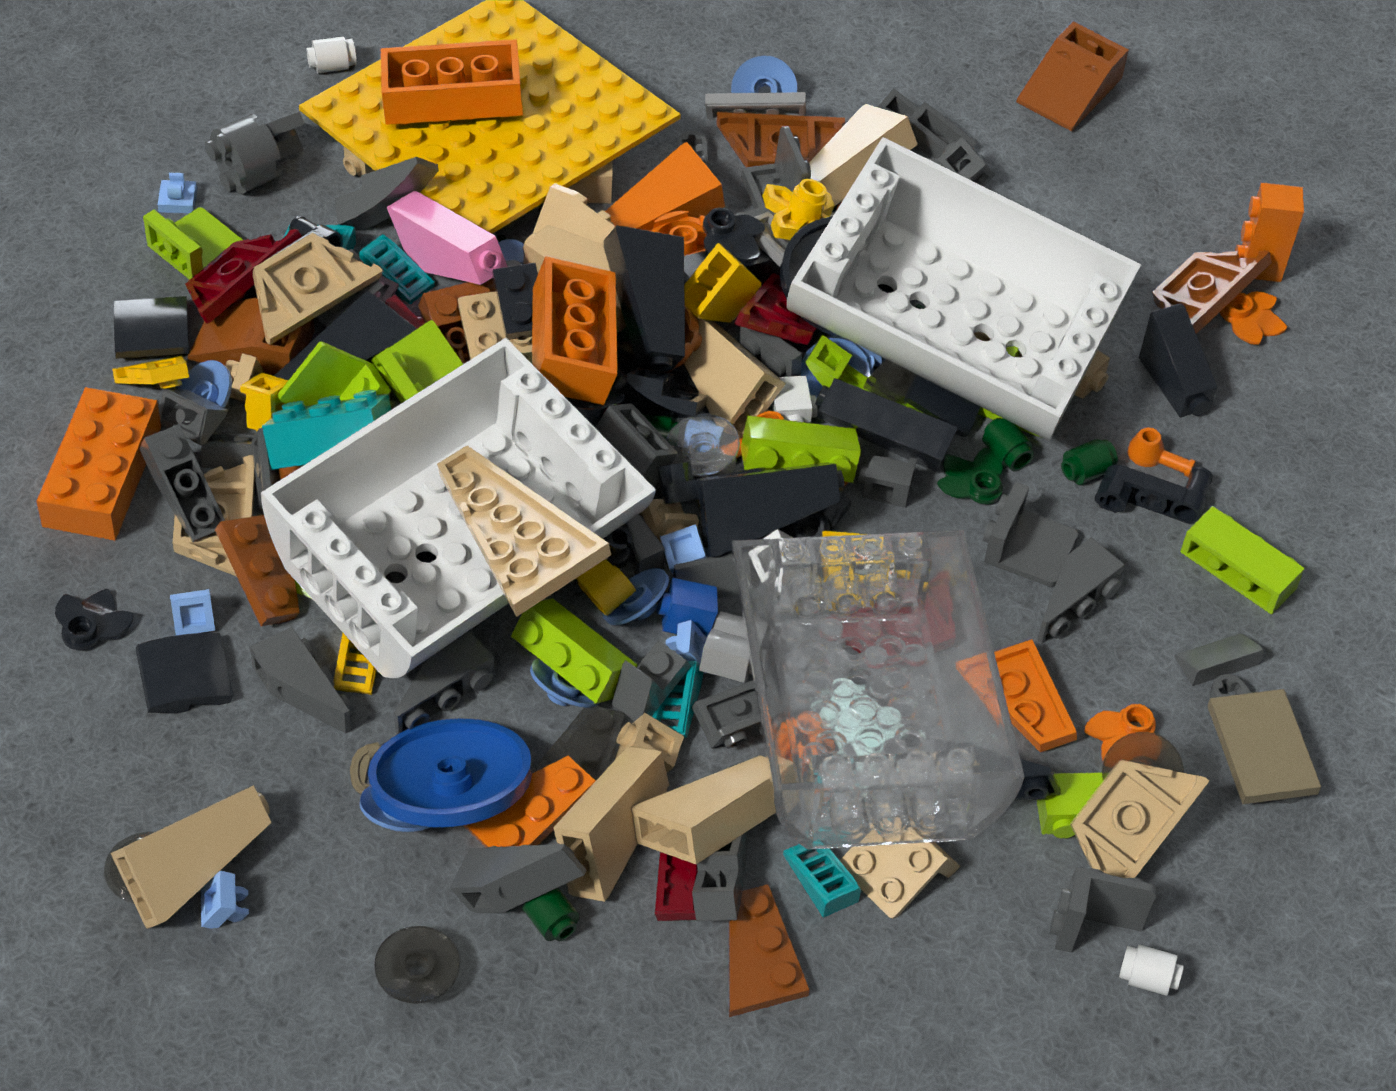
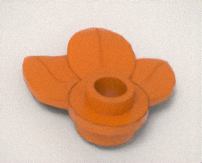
[1220,291,1287,345]
[1084,704,1162,768]

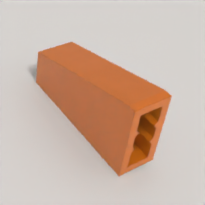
[605,142,725,231]

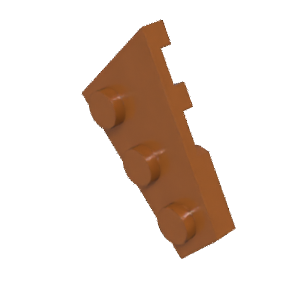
[215,515,300,626]
[729,884,810,1017]

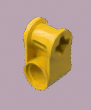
[576,559,636,616]

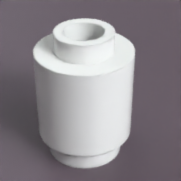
[306,36,357,74]
[1119,944,1184,996]

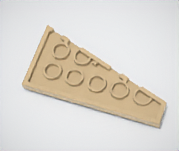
[437,445,611,617]

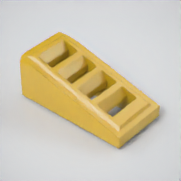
[334,633,377,695]

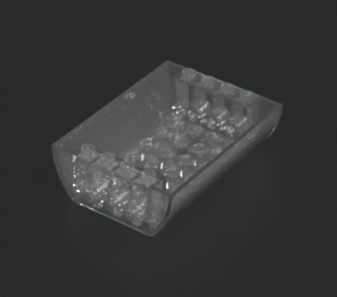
[732,530,1025,850]

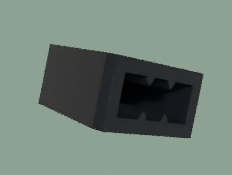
[1138,303,1217,418]

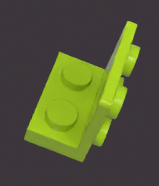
[143,207,243,280]
[371,320,463,404]
[278,342,391,406]

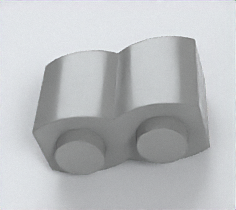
[699,611,770,683]

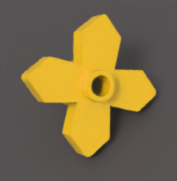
[762,179,835,240]

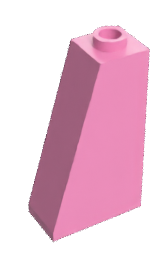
[387,191,508,285]

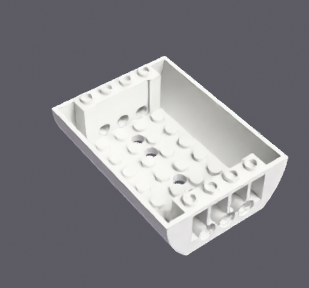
[787,137,1141,441]
[261,338,656,678]

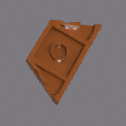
[716,112,845,167]
[1152,251,1272,334]

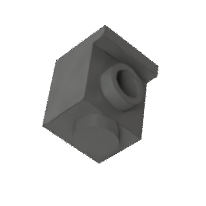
[937,137,997,186]
[858,454,917,508]

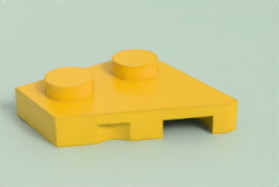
[112,356,189,389]

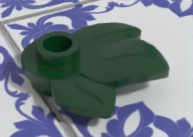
[937,447,1003,504]

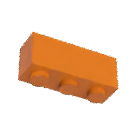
[1235,183,1304,282]

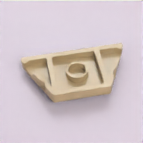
[253,233,383,345]
[173,455,255,577]
[1070,760,1209,878]

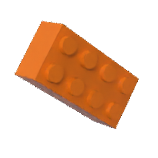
[381,39,523,125]
[532,256,617,405]
[37,387,161,541]

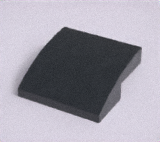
[114,296,189,359]
[626,367,708,417]
[903,374,980,437]
[136,633,234,713]

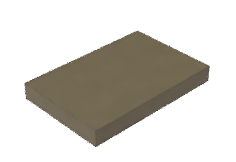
[1207,689,1321,804]

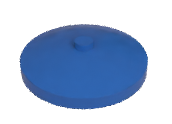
[368,719,532,827]

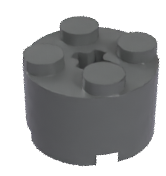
[205,114,282,194]

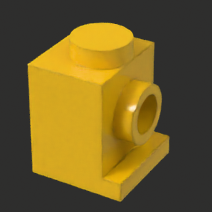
[240,373,288,432]

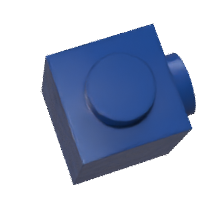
[657,578,718,637]

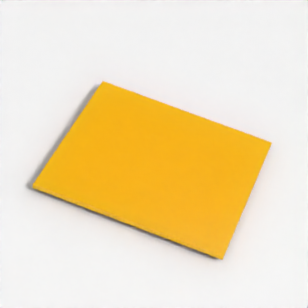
[299,0,681,234]

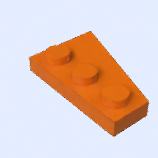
[960,639,1077,752]
[463,756,596,847]

